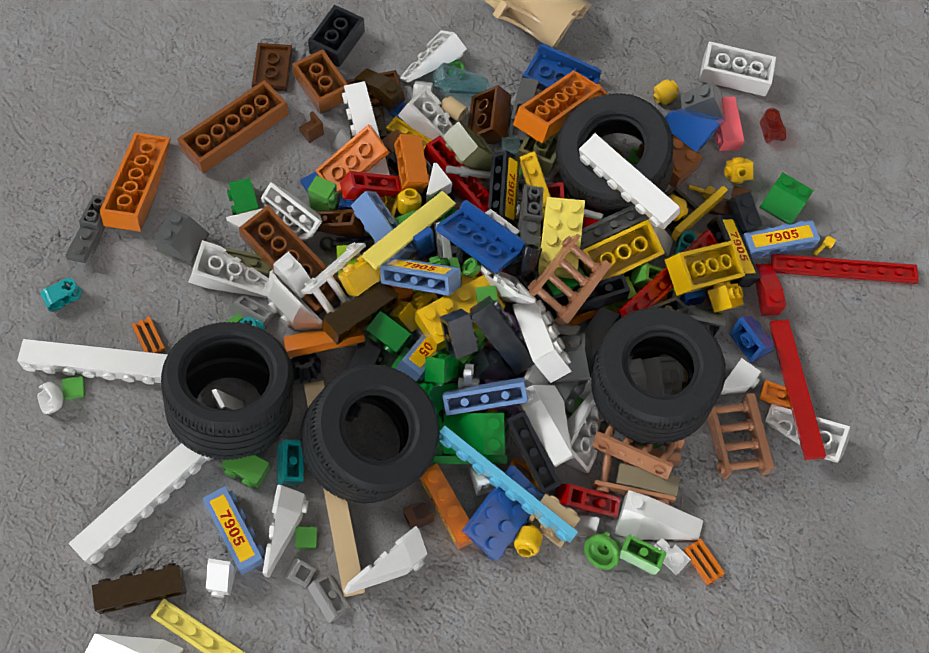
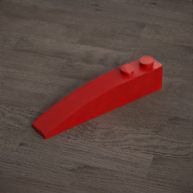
[424,135,489,212]

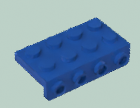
[522,43,602,90]
[435,200,525,274]
[462,466,544,561]

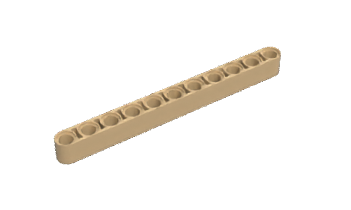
[304,380,365,597]

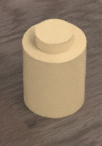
[441,96,468,122]

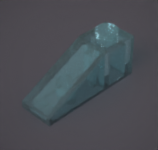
[433,62,488,94]

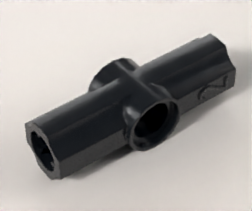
[516,244,542,291]

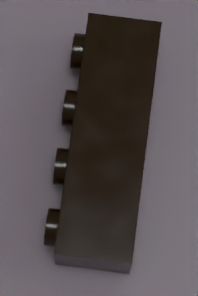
[322,281,399,345]
[92,563,186,614]

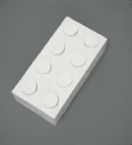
[699,41,776,96]
[512,296,572,383]

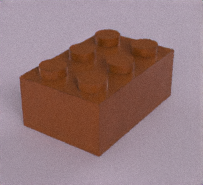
[292,49,348,114]
[636,134,703,187]

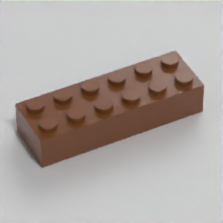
[177,80,289,174]
[239,205,345,316]

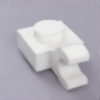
[458,364,479,388]
[654,538,691,575]

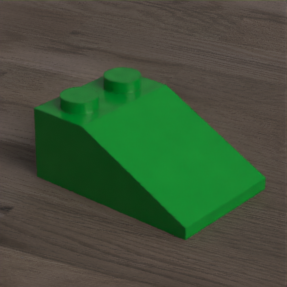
[443,412,505,455]

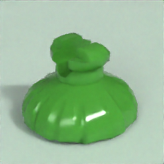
[583,532,620,570]

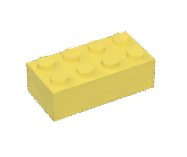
[538,197,585,279]

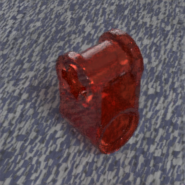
[759,108,787,143]

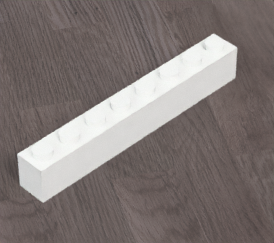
[17,339,167,384]
[68,443,213,565]

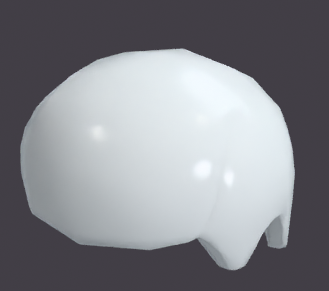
[37,382,64,415]

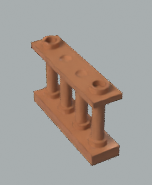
[528,234,612,326]
[707,393,774,480]
[592,424,686,480]
[592,444,681,505]

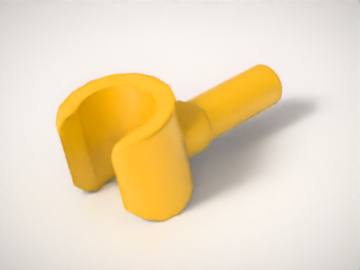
[689,185,715,200]
[813,236,836,256]

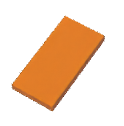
[315,124,390,197]
[283,329,365,358]

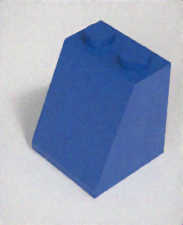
[665,108,725,152]

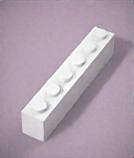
[342,81,390,175]
[579,134,680,230]

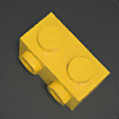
[337,255,381,296]
[708,281,744,313]

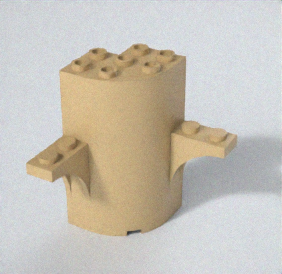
[484,0,591,49]

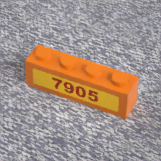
[419,463,473,550]

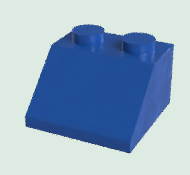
[729,316,775,364]

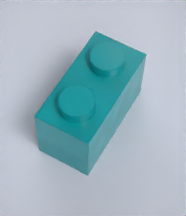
[277,440,304,486]

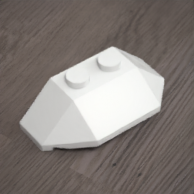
[261,182,322,241]
[267,270,323,331]

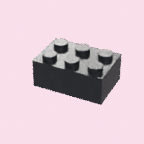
[308,4,365,67]

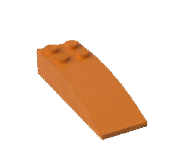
[513,70,602,143]
[100,132,171,232]

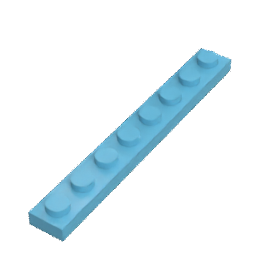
[439,426,578,543]

